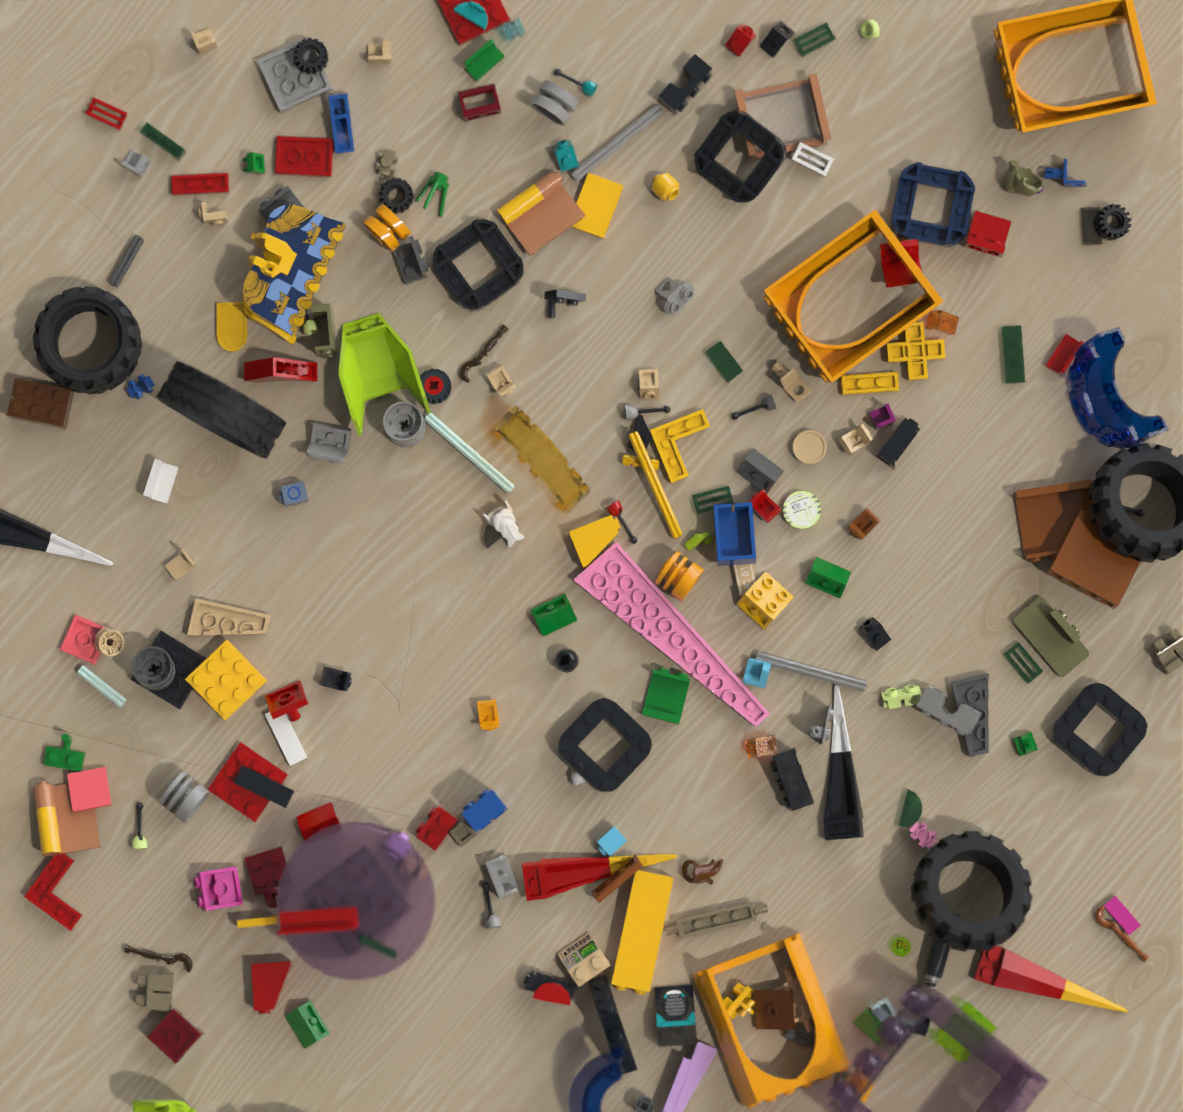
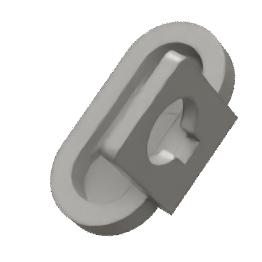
[655,277,694,315]

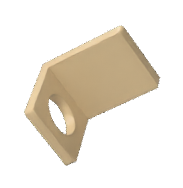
[165,549,197,581]

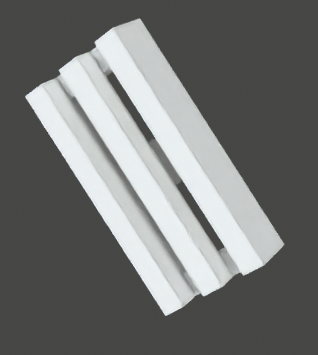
[791,142,834,176]

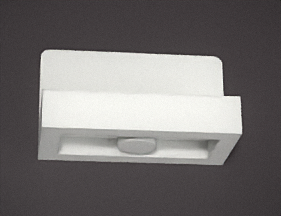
[143,459,178,503]

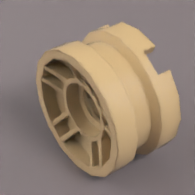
[94,628,124,656]

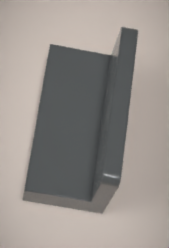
[736,449,784,493]

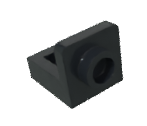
[859,617,891,651]
[319,667,352,691]

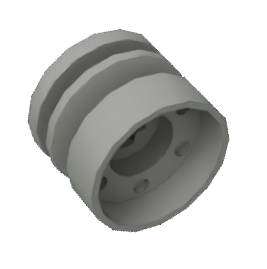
[383,401,426,447]
[159,771,210,823]

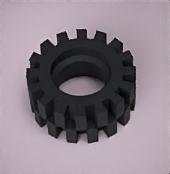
[293,38,329,75]
[379,177,414,214]
[1094,204,1132,240]

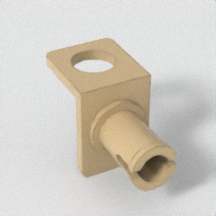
[772,361,811,403]

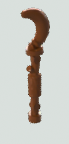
[1095,905,1149,962]

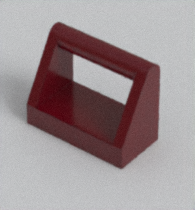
[458,84,501,122]

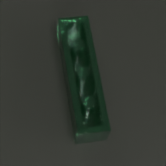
[140,123,186,161]

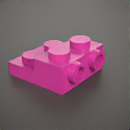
[193,866,243,911]

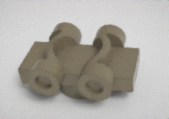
[375,148,399,177]

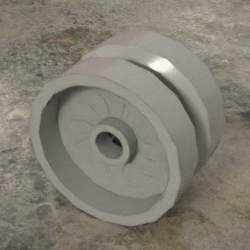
[530,80,579,126]

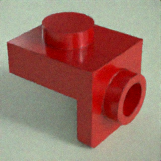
[725,24,757,57]
[749,489,781,524]

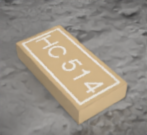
[733,564,756,597]

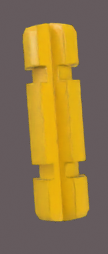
[622,454,660,470]

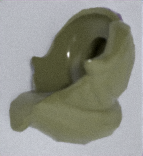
[1004,160,1044,196]

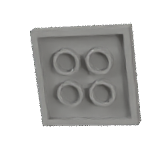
[257,37,332,112]

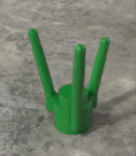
[415,172,450,217]

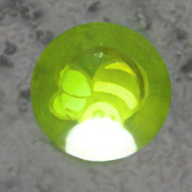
[891,937,911,957]

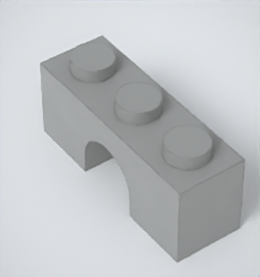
[917,685,982,735]

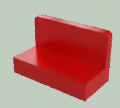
[1045,334,1084,376]
[296,802,342,844]

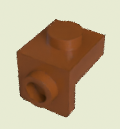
[848,508,881,540]

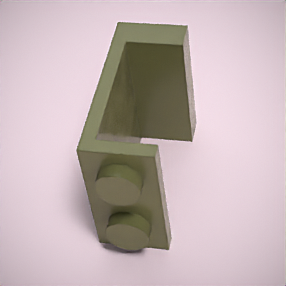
[311,303,337,359]

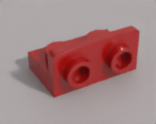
[416,806,458,851]

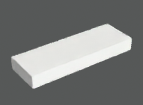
[265,712,308,766]

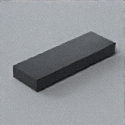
[234,766,295,808]

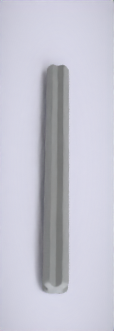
[571,105,663,181]
[755,652,867,691]

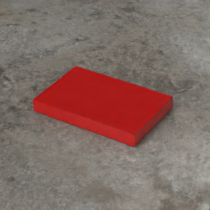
[275,136,334,177]

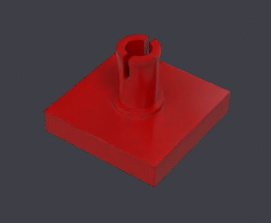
[265,680,308,722]

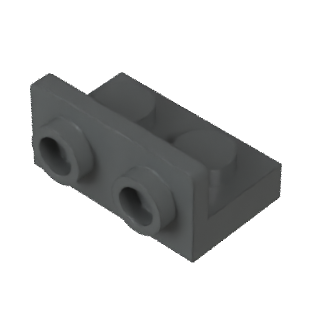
[258,186,304,221]

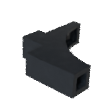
[588,975,638,1076]

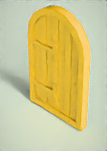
[216,302,248,352]

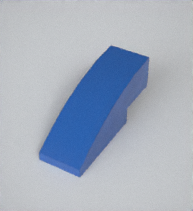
[328,92,355,154]

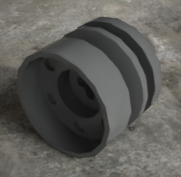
[132,646,176,691]

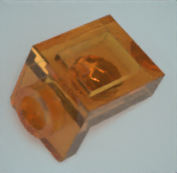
[745,735,778,759]

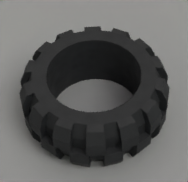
[1088,443,1183,563]
[911,831,1033,952]

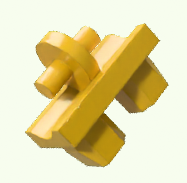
[723,983,755,1020]

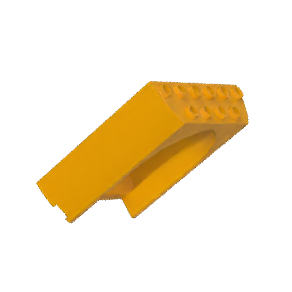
[994,0,1157,133]
[763,210,944,383]
[692,933,850,1109]

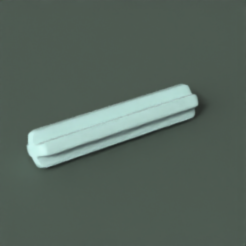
[77,666,126,707]

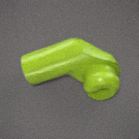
[684,532,714,551]

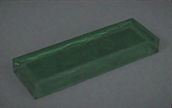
[1002,325,1025,384]

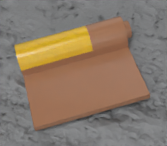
[497,171,586,256]
[33,781,101,856]

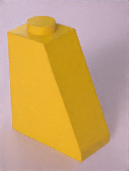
[569,515,621,569]

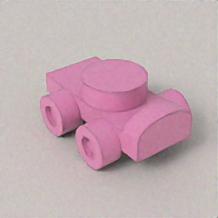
[909,822,937,849]

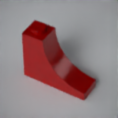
[244,357,318,383]

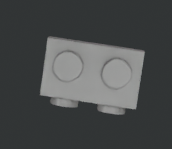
[306,422,352,464]

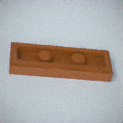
[592,855,643,903]

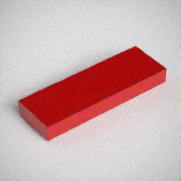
[171,173,229,196]

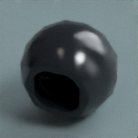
[555,648,579,673]

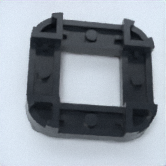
[694,110,787,203]
[432,219,524,312]
[1053,683,1148,777]
[558,698,652,792]

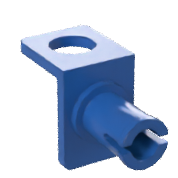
[1045,158,1087,187]

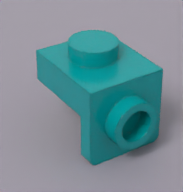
[552,140,579,172]

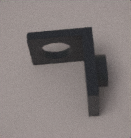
[760,21,795,58]

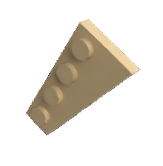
[187,598,271,636]

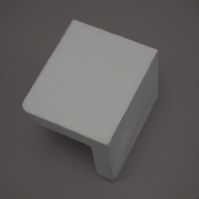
[120,151,151,178]

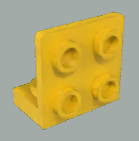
[736,572,794,630]

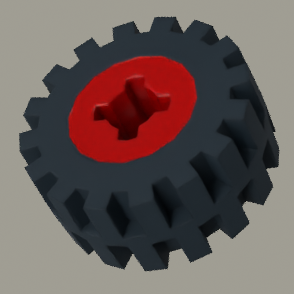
[420,369,452,404]

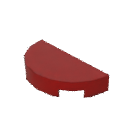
[532,983,570,1006]

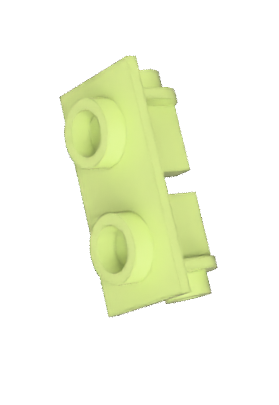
[881,685,922,710]

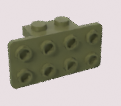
[1013,597,1089,677]

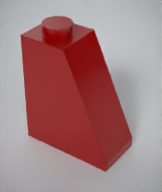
[251,961,292,1014]

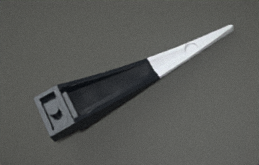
[0,509,113,566]
[823,685,864,840]

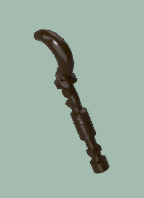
[460,325,509,383]
[124,945,193,973]

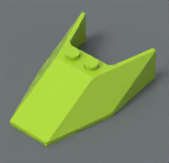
[338,313,431,436]

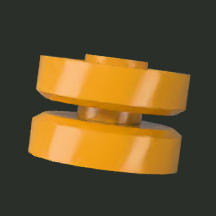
[363,204,412,252]

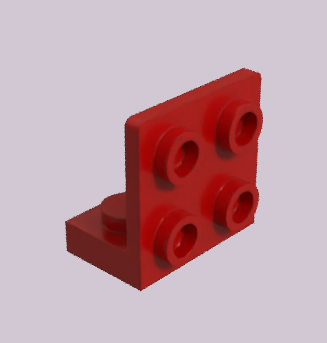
[965,211,1011,258]
[880,239,922,288]

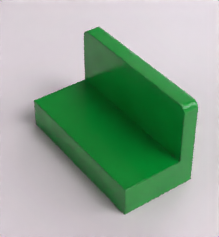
[464,39,505,82]
[805,557,851,599]
[531,594,577,636]
[285,1000,330,1049]

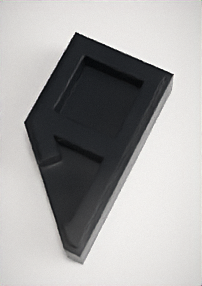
[627,414,652,451]

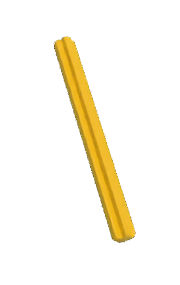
[629,431,682,539]

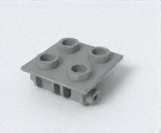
[809,704,834,744]

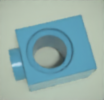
[597,827,627,856]

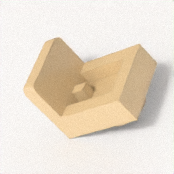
[199,202,228,226]
[485,364,516,397]
[838,424,873,455]

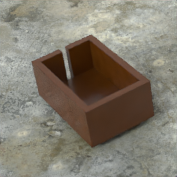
[7,378,74,430]

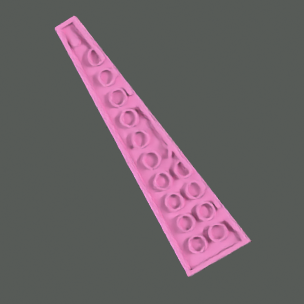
[573,542,770,727]

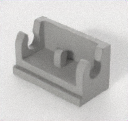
[485,855,519,898]

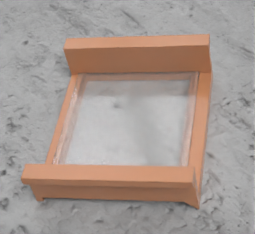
[735,73,831,160]

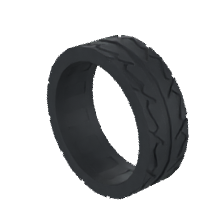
[157,361,286,459]

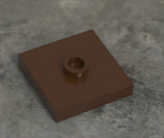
[754,990,795,1030]

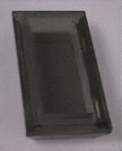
[1081,207,1102,245]

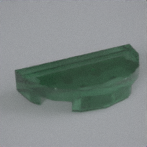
[898,789,922,827]

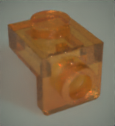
[926,310,959,335]

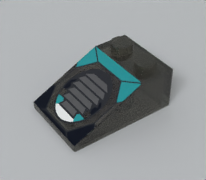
[654,985,697,1047]

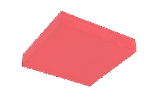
[60,615,105,665]
[67,767,112,813]

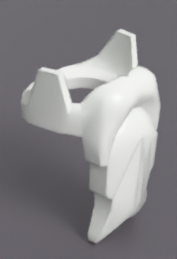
[482,498,524,547]

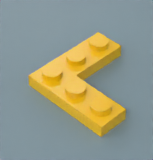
[650,409,710,484]

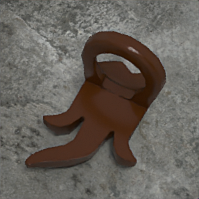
[682,859,724,885]

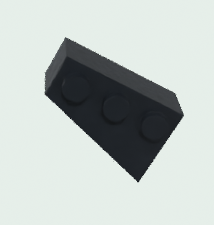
[769,748,814,811]

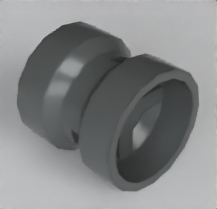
[635,1096,654,1112]

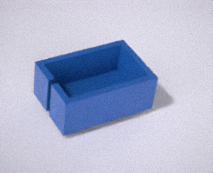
[713,502,756,566]
[461,789,508,833]

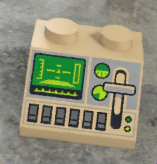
[557,933,611,987]

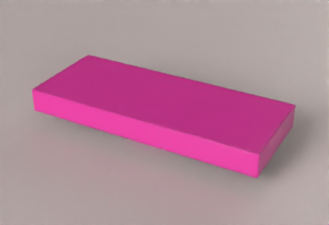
[1104,896,1141,935]

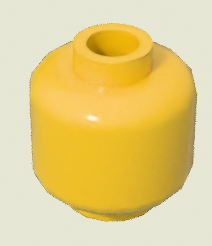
[652,173,680,201]

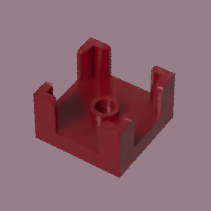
[147,1008,204,1064]

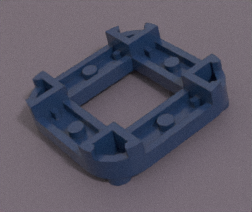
[891,162,975,247]

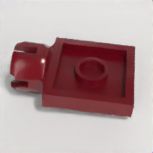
[245,846,293,908]

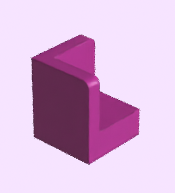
[869,403,896,431]

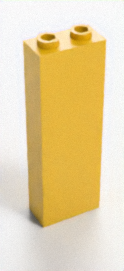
[611,870,674,995]

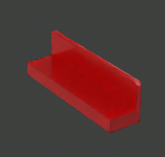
[277,906,359,935]

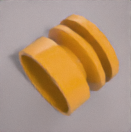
[655,551,704,602]

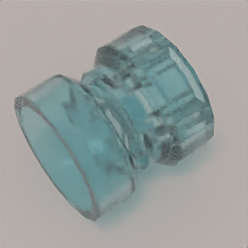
[501,17,526,42]

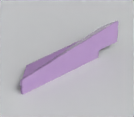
[662,1041,718,1112]

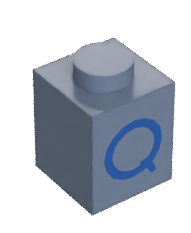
[278,481,309,507]

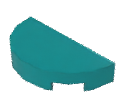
[453,1,488,31]

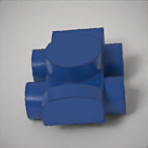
[126,374,155,400]

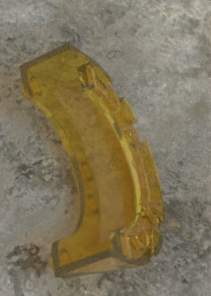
[492,405,591,513]

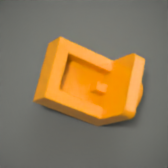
[477,699,500,731]

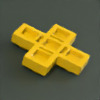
[886,322,946,381]

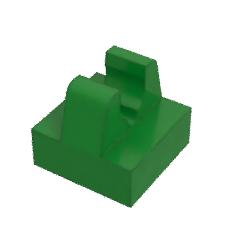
[243,152,265,175]
[1013,732,1038,757]

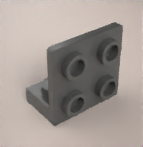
[394,236,429,285]

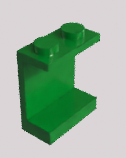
[642,667,691,725]

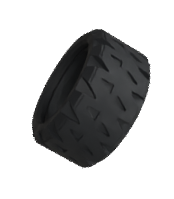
[33,286,142,395]

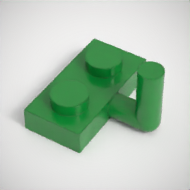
[43,734,86,772]

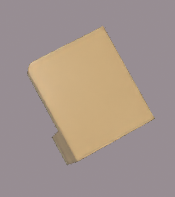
[190,28,217,54]
[367,40,391,64]

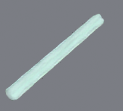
[424,413,514,493]

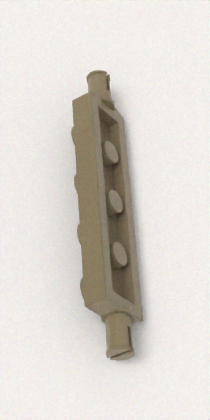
[665,902,768,938]

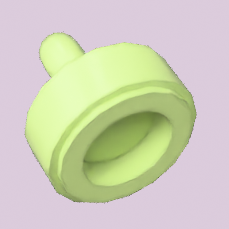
[860,20,879,39]

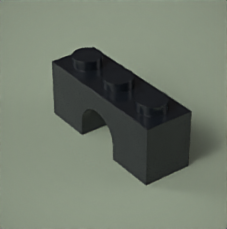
[658,54,713,115]

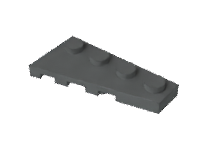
[951,673,989,757]

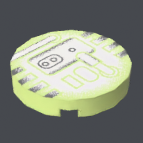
[782,491,821,529]

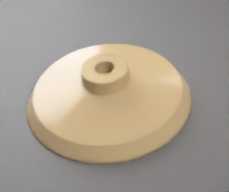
[793,430,827,464]

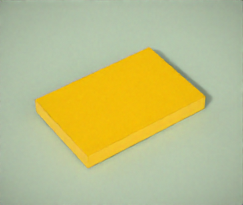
[572,172,624,239]

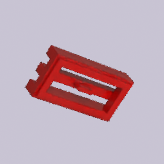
[85,97,128,131]

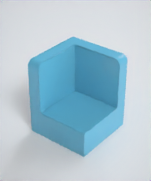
[743,658,771,689]

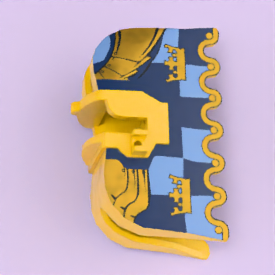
[242,204,346,345]

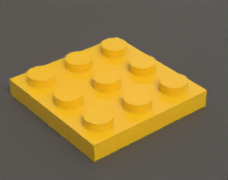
[185,639,267,721]

